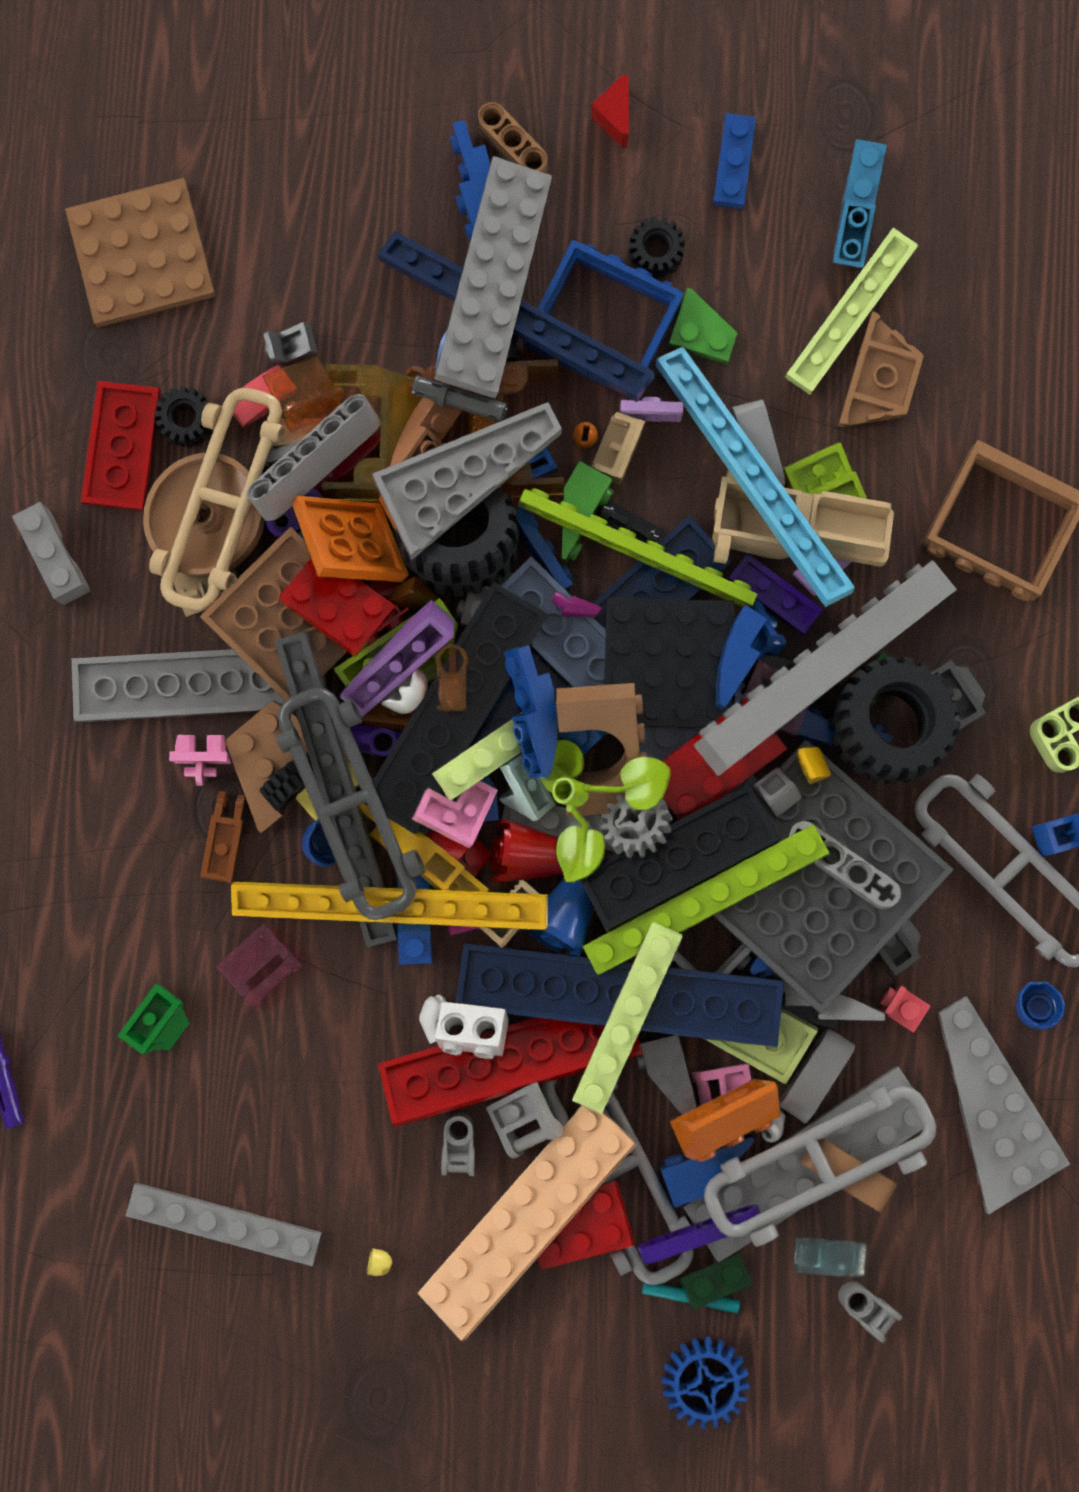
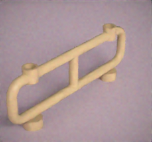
[149,388,286,611]

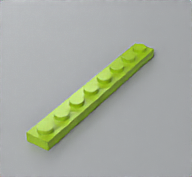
[518,488,758,608]
[583,824,829,976]

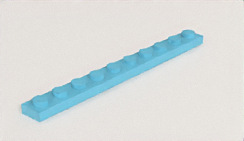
[655,347,855,607]

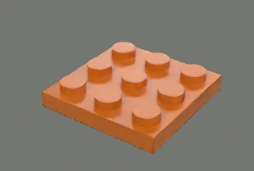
[292,495,408,582]

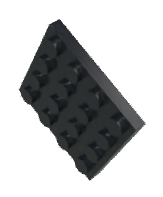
[604,597,734,728]

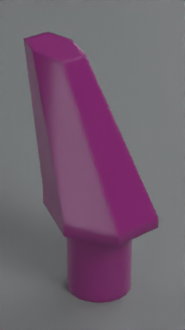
[551,591,603,618]

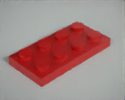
[80,381,162,512]
[662,697,787,820]

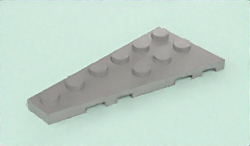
[372,402,562,560]
[937,996,1070,1215]

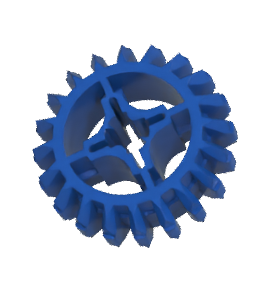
[661,1336,750,1429]

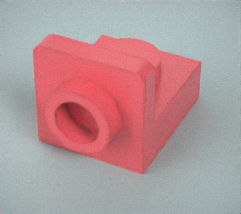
[879,984,931,1033]

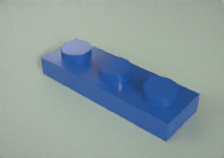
[713,113,756,209]
[516,507,573,592]

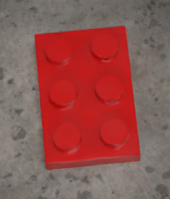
[279,558,395,658]
[538,1180,635,1270]

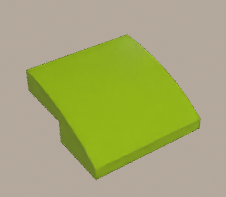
[783,442,867,499]

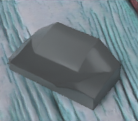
[931,660,986,729]
[876,919,921,976]

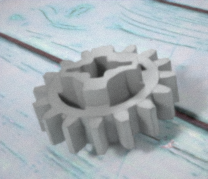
[600,795,672,858]

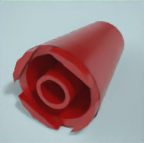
[491,819,564,883]

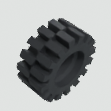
[629,216,685,278]
[154,386,211,447]
[259,760,316,811]

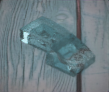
[794,1238,866,1277]

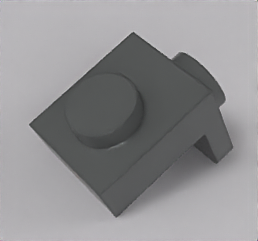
[263,322,318,366]

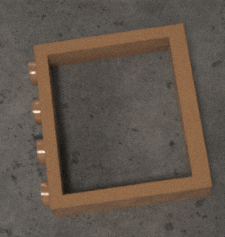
[921,440,1079,601]

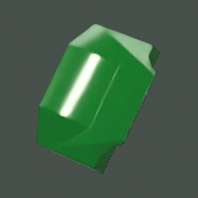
[118,983,190,1055]

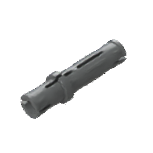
[412,375,508,422]

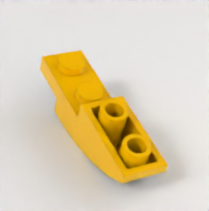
[369,819,489,892]

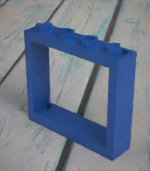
[523,240,684,394]

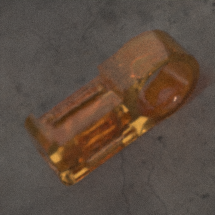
[435,644,468,711]

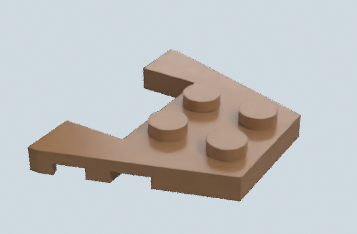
[225,701,350,833]

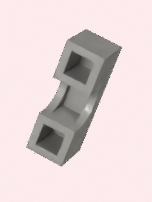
[12,502,91,605]

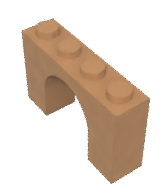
[556,683,646,817]

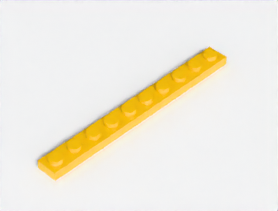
[231,882,548,930]

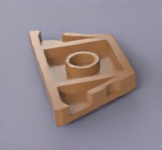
[837,311,924,427]

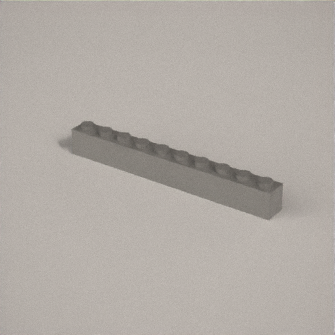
[694,560,957,776]

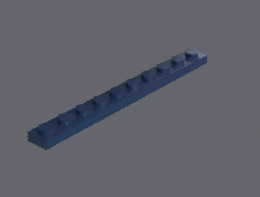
[378,231,654,402]

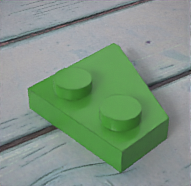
[669,288,737,365]

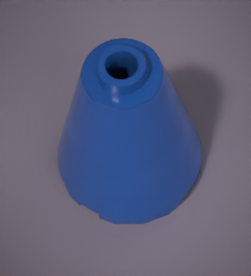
[524,879,594,957]

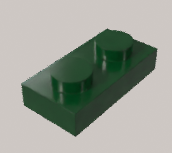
[679,1253,753,1310]

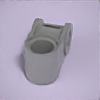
[441,1112,475,1176]
[838,1281,903,1343]

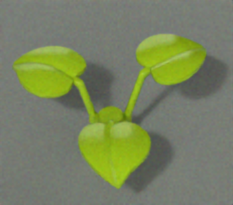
[540,740,671,883]

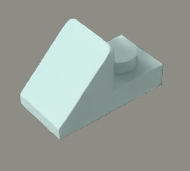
[499,752,556,821]

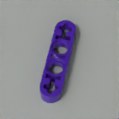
[638,1204,761,1264]

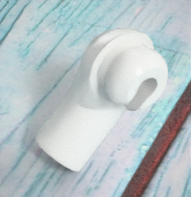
[419,995,447,1044]

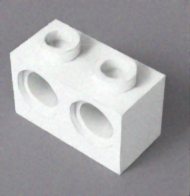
[435,1002,509,1059]

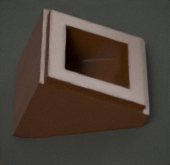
[389,576,438,611]

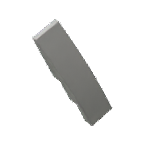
[783,982,885,1021]

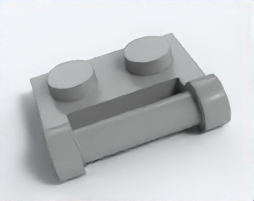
[486,1082,563,1159]

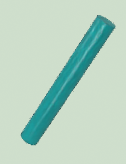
[642,1282,740,1313]

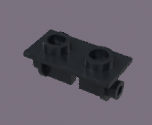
[600,500,664,544]

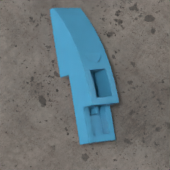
[832,139,887,269]

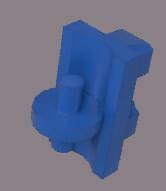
[734,600,786,661]

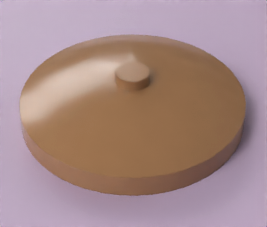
[143,453,265,578]

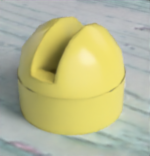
[367,1248,392,1276]

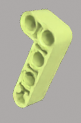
[1030,696,1079,773]

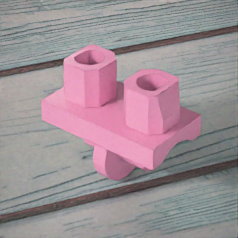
[169,735,232,786]

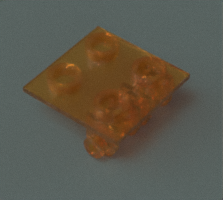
[262,356,344,432]

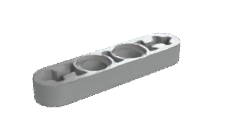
[788,821,901,910]

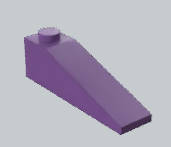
[339,599,454,717]

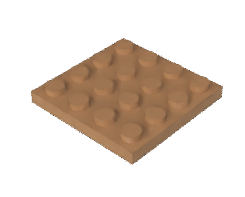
[65,178,216,328]
[200,527,347,701]

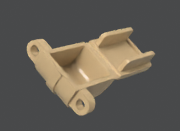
[712,470,894,567]

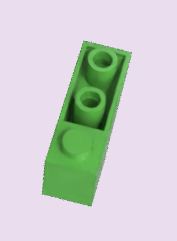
[561,461,614,565]

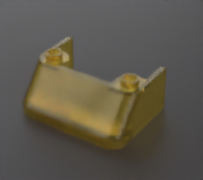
[322,364,422,501]

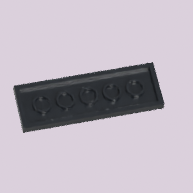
[580,783,781,932]

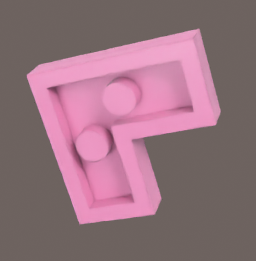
[412,781,498,848]

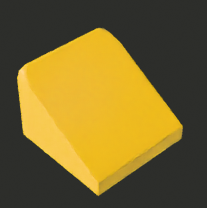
[796,747,831,785]

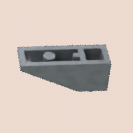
[636,1034,697,1115]

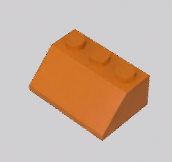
[669,1079,780,1162]

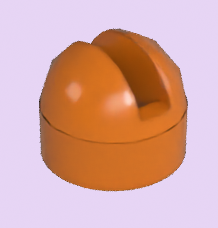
[573,422,598,449]

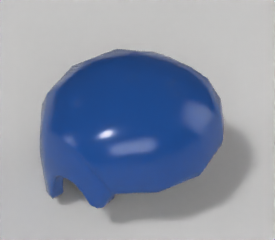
[302,820,337,868]
[1015,981,1065,1030]

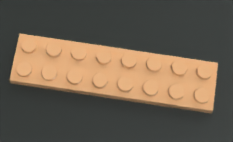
[418,1105,637,1341]

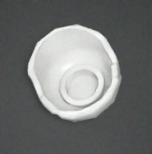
[382,668,428,714]

